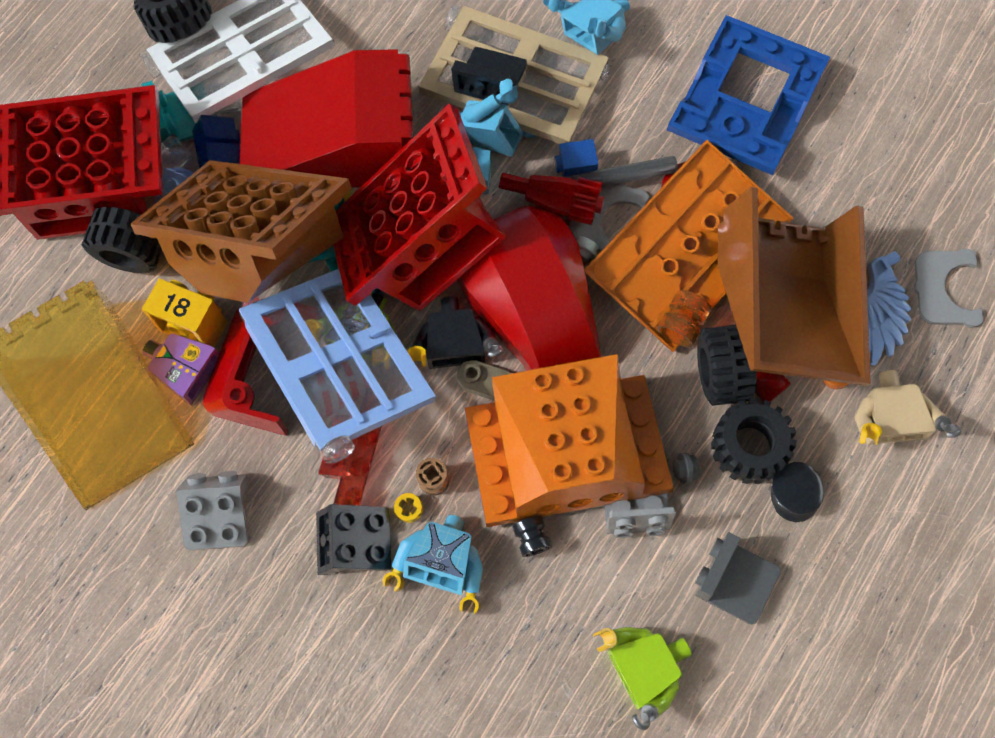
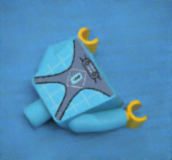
[382,515,483,615]

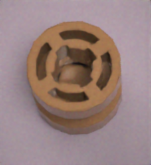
[416,458,449,495]

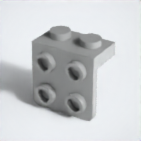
[176,471,248,550]

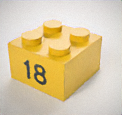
[141,278,228,347]

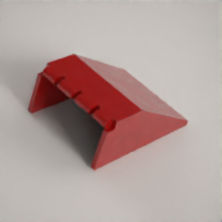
[240,49,413,187]

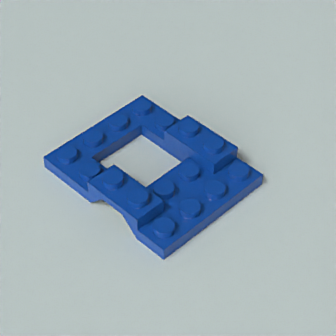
[667,15,830,175]

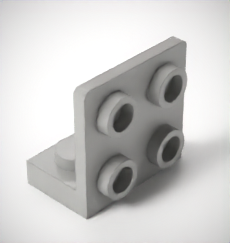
[604,494,676,538]

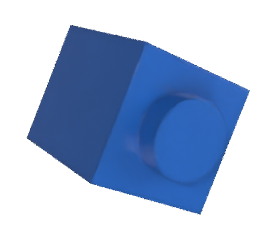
[554,139,598,177]

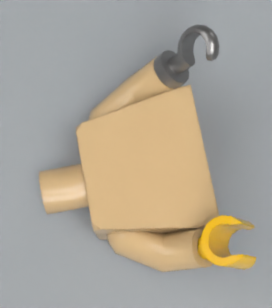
[854,370,962,445]

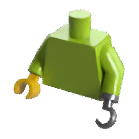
[593,627,692,730]

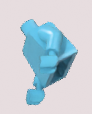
[543,0,630,55]
[459,79,536,157]

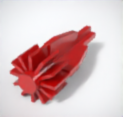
[498,173,605,225]

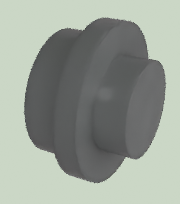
[673,452,699,484]

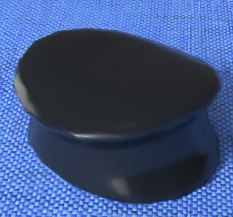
[771,462,824,523]

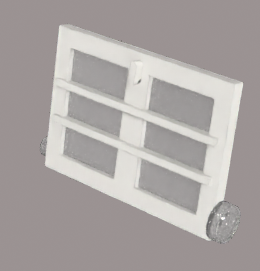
[139,0,334,123]

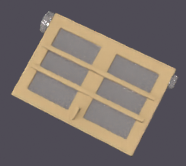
[419,4,612,144]

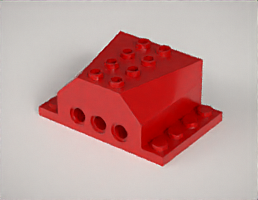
[0,85,163,240]
[333,103,507,311]

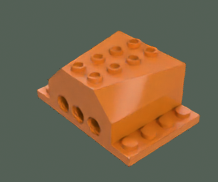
[465,354,674,527]

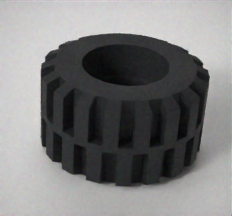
[133,0,212,43]
[82,207,162,273]
[697,324,757,406]
[711,399,797,484]

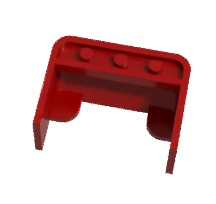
[203,298,322,436]

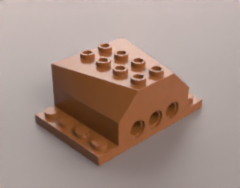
[131,160,352,303]

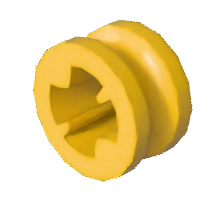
[394,493,424,523]

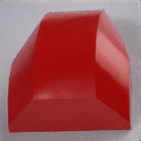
[457,206,601,371]

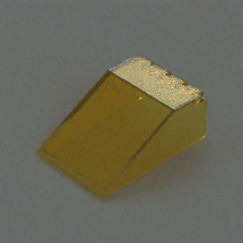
[0,280,195,510]

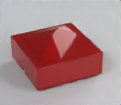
[755,372,791,402]

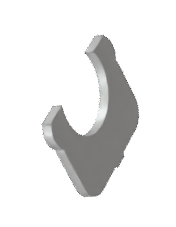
[569,183,649,251]
[914,249,983,328]

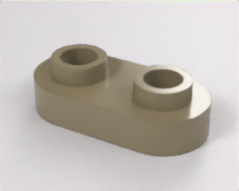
[457,360,511,401]

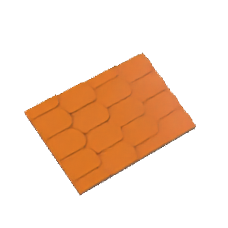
[584,140,793,352]

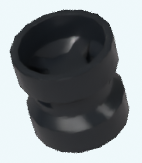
[512,516,552,557]

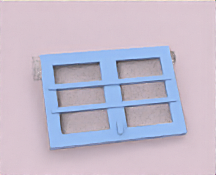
[239,269,436,464]

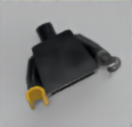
[407,296,504,369]

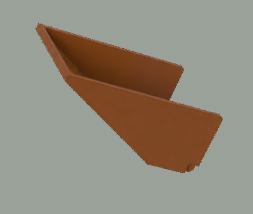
[718,187,871,386]

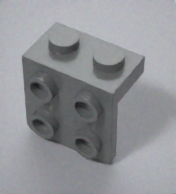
[695,532,780,625]

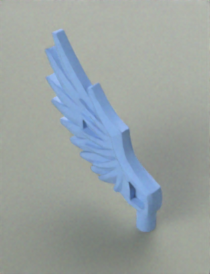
[867,251,911,365]

